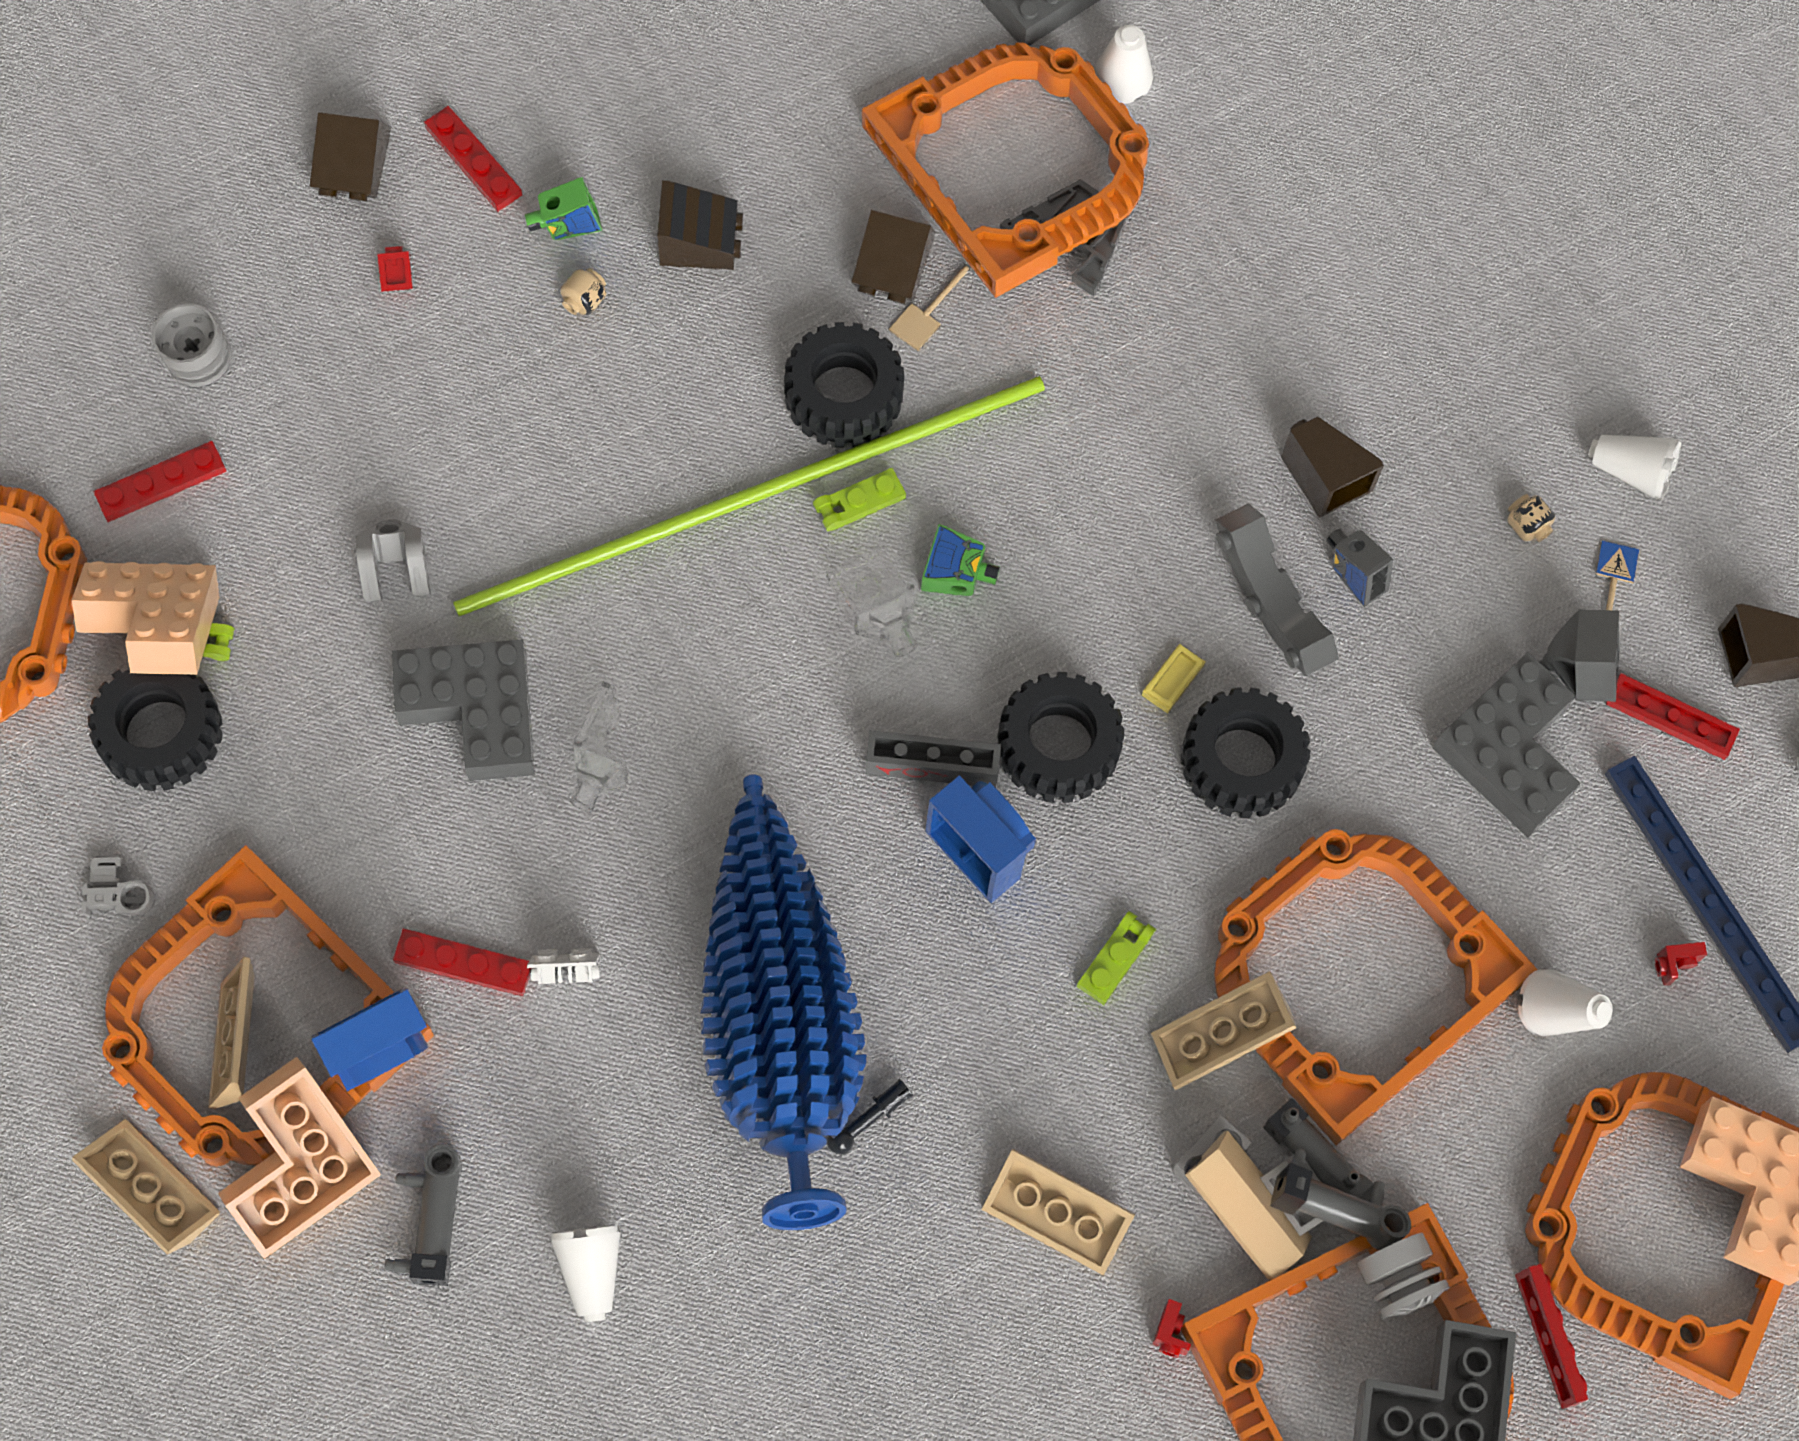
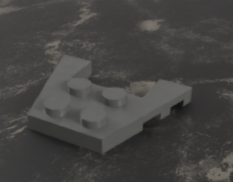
[1000,179,1128,296]

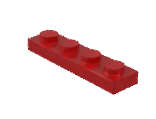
[424,106,522,212]
[93,441,227,522]
[1605,673,1740,760]
[393,928,531,997]
[1515,1264,1589,1409]

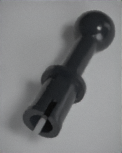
[827,1078,914,1155]

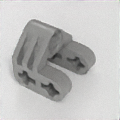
[356,519,430,602]

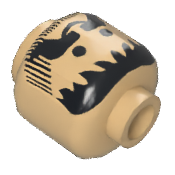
[560,268,607,315]
[1507,494,1555,542]

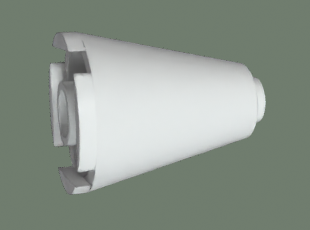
[1094,25,1153,104]
[1588,434,1681,500]
[1518,969,1612,1036]
[551,1224,621,1322]

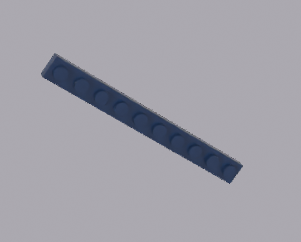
[1605,756,1799,1053]

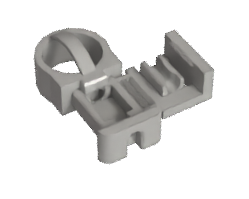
[81,857,155,916]

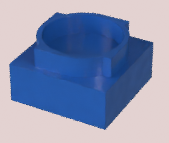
[925,775,1036,903]
[311,987,429,1091]

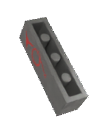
[866,730,1001,788]

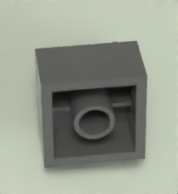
[1539,609,1620,702]

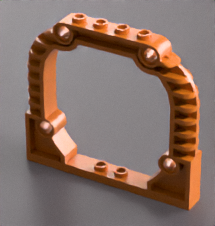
[862,42,1149,298]
[0,485,87,723]
[1214,829,1538,1146]
[102,845,434,1166]
[1525,1072,1799,1399]
[1181,1203,1514,1441]

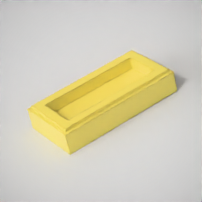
[1141,644,1206,713]

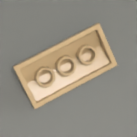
[208,957,255,1109]
[1151,971,1296,1090]
[72,1119,220,1255]
[1185,1130,1312,1281]
[981,1149,1135,1276]

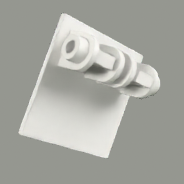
[527,948,600,984]

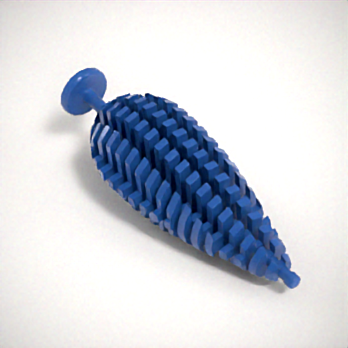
[701,774,867,1230]

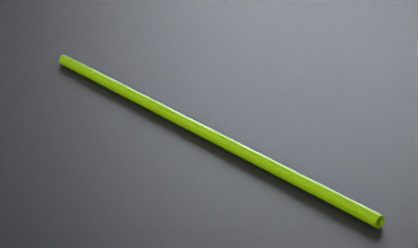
[453,376,1045,617]

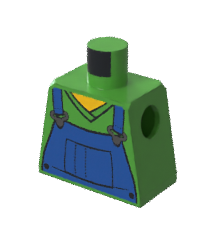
[525,177,602,240]
[921,524,1000,596]

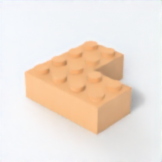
[72,561,220,674]
[218,1057,381,1259]
[1680,1096,1799,1286]

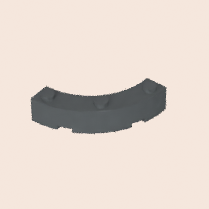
[1215,504,1339,676]

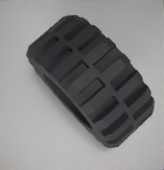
[784,322,904,448]
[88,664,223,791]
[997,672,1124,803]
[1181,687,1311,818]

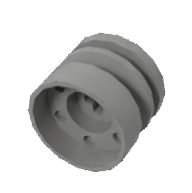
[152,303,231,387]
[1356,1233,1450,1319]

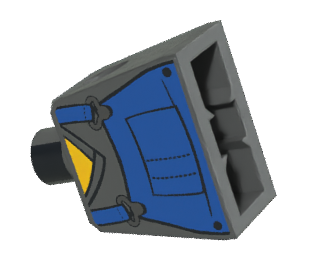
[1326,529,1394,607]

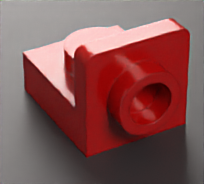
[377,246,413,292]
[1655,942,1707,986]
[1152,1299,1191,1358]

